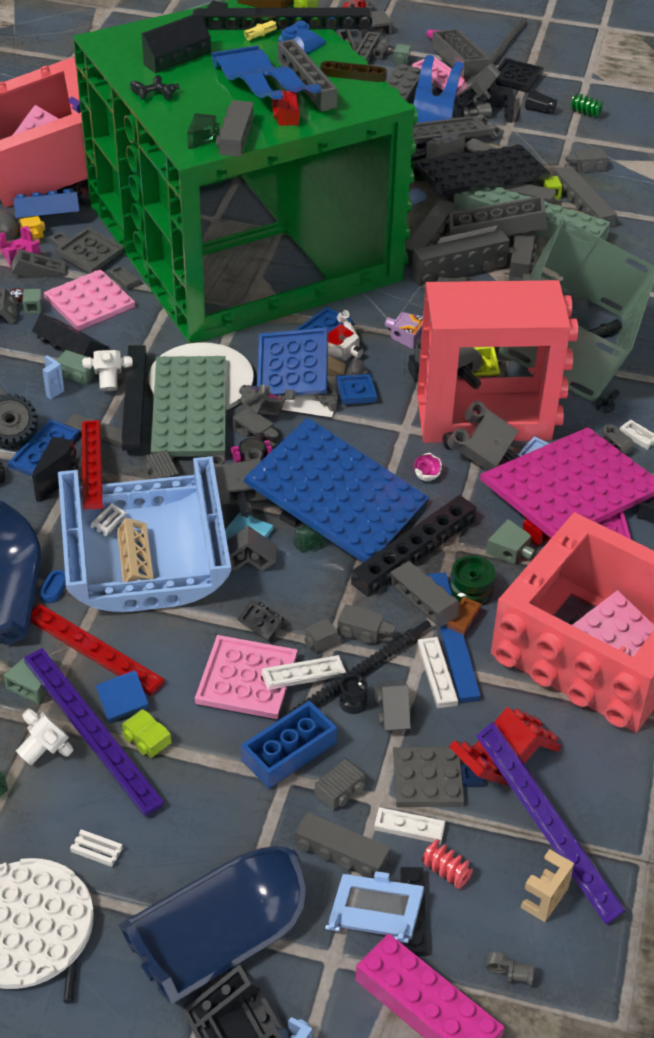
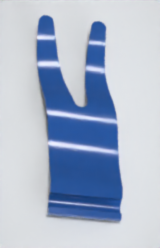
[211,45,321,99]
[414,55,464,147]

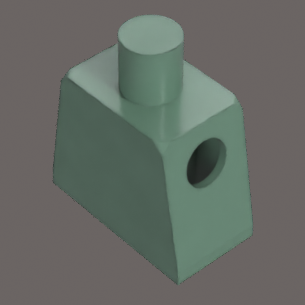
[486,519,536,564]
[3,655,54,704]

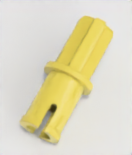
[244,21,277,41]

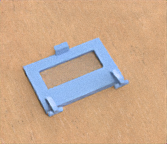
[325,871,424,943]

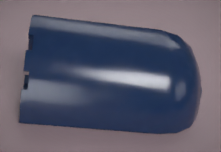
[0,501,41,645]
[118,846,306,1004]

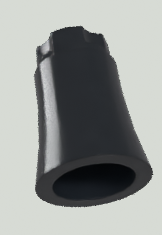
[525,88,558,114]

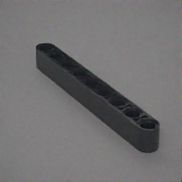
[122,345,147,451]

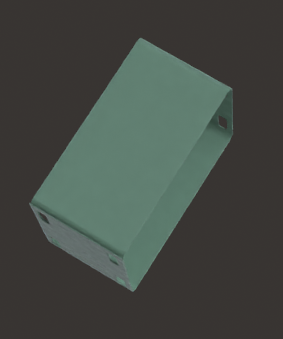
[499,218,654,401]

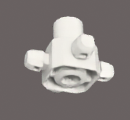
[82,350,133,391]
[16,709,73,766]

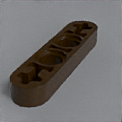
[320,61,387,82]

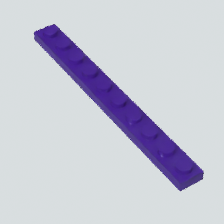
[24,648,164,817]
[476,722,627,924]

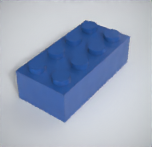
[13,189,79,218]
[241,700,337,789]

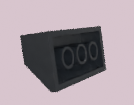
[141,13,211,73]
[32,313,109,359]

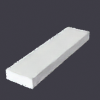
[417,637,458,708]
[261,655,346,690]

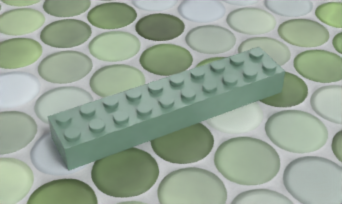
[454,187,610,241]

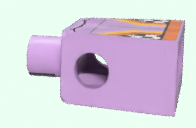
[385,312,423,349]

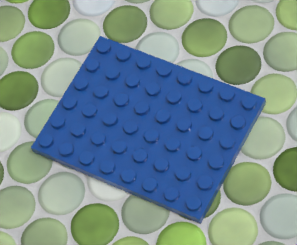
[243,417,430,562]

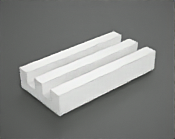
[619,419,654,450]
[90,503,127,537]
[70,830,123,867]

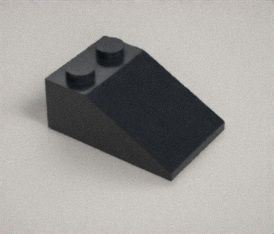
[32,436,78,502]

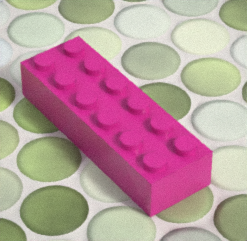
[355,933,504,1038]

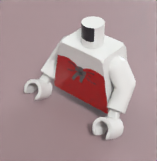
[328,310,363,361]

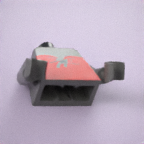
[239,385,296,416]

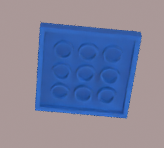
[257,327,328,396]

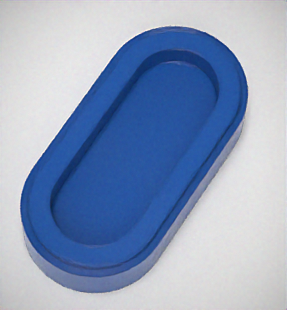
[39,570,66,603]

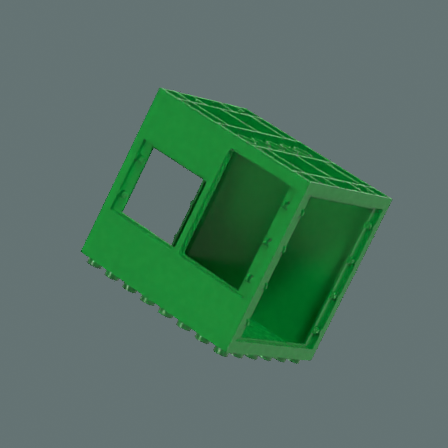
[73,0,418,344]

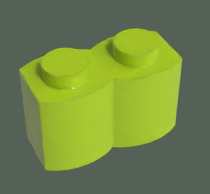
[122,709,171,758]

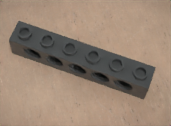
[277,39,337,111]

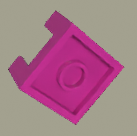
[0,226,41,267]

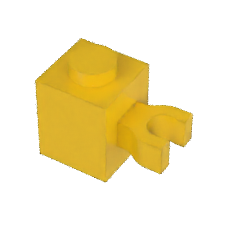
[20,216,45,243]

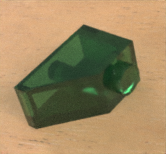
[187,113,219,149]

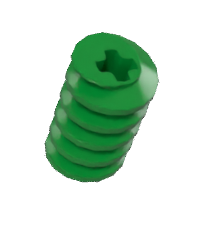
[571,94,603,118]

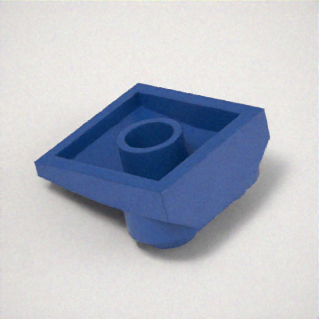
[278,21,326,55]

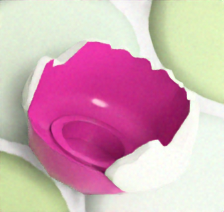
[414,453,442,482]

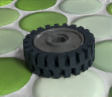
[0,393,38,449]

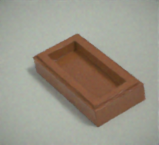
[446,597,482,635]

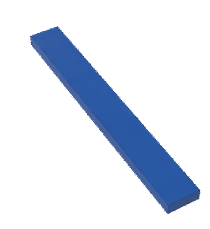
[426,572,481,703]

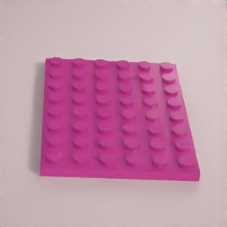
[480,427,654,538]

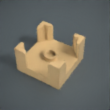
[521,849,574,922]

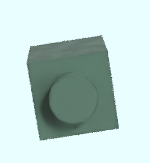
[394,44,411,65]
[22,289,42,315]

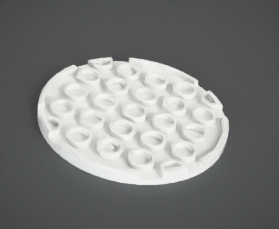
[148,343,253,411]
[0,858,94,989]

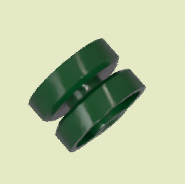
[450,555,496,605]

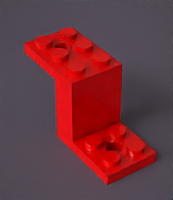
[449,707,562,786]

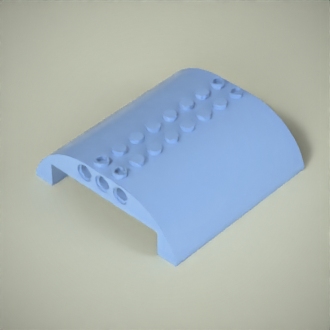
[58,456,231,612]

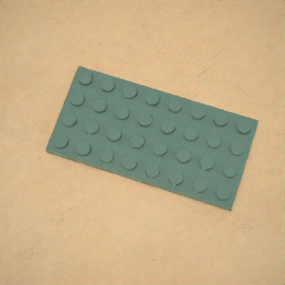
[151,356,226,457]

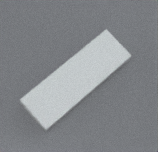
[374,807,445,844]

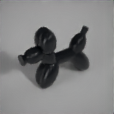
[130,75,180,100]

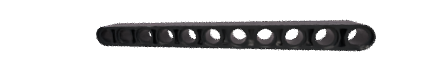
[192,7,373,30]

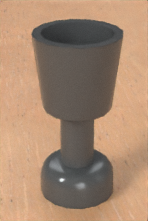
[460,102,492,117]

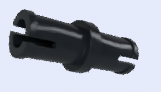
[588,319,622,337]

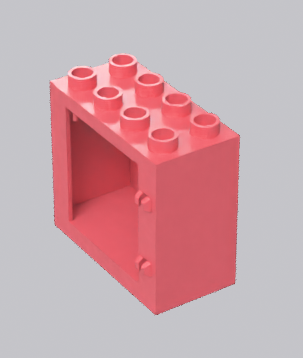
[0,57,87,208]
[417,280,578,443]
[491,512,654,733]

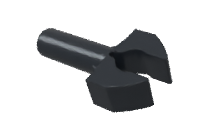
[596,389,620,413]

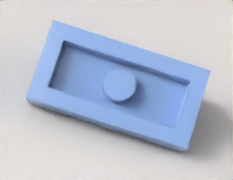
[42,355,64,399]

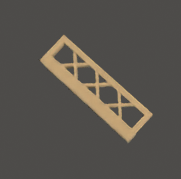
[117,518,154,582]

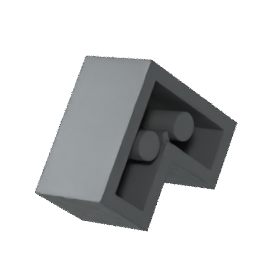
[227,526,277,571]
[374,681,411,730]

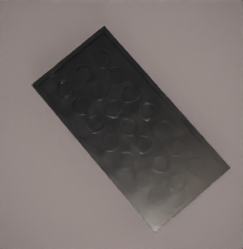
[414,144,550,196]

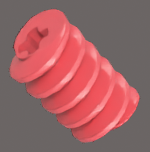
[421,839,473,889]

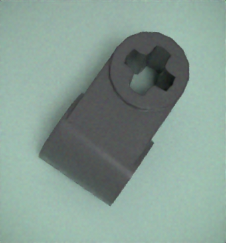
[602,425,635,455]

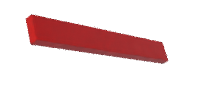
[82,420,103,510]
[30,603,165,696]

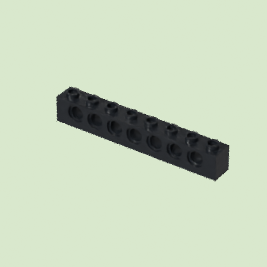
[351,495,477,597]

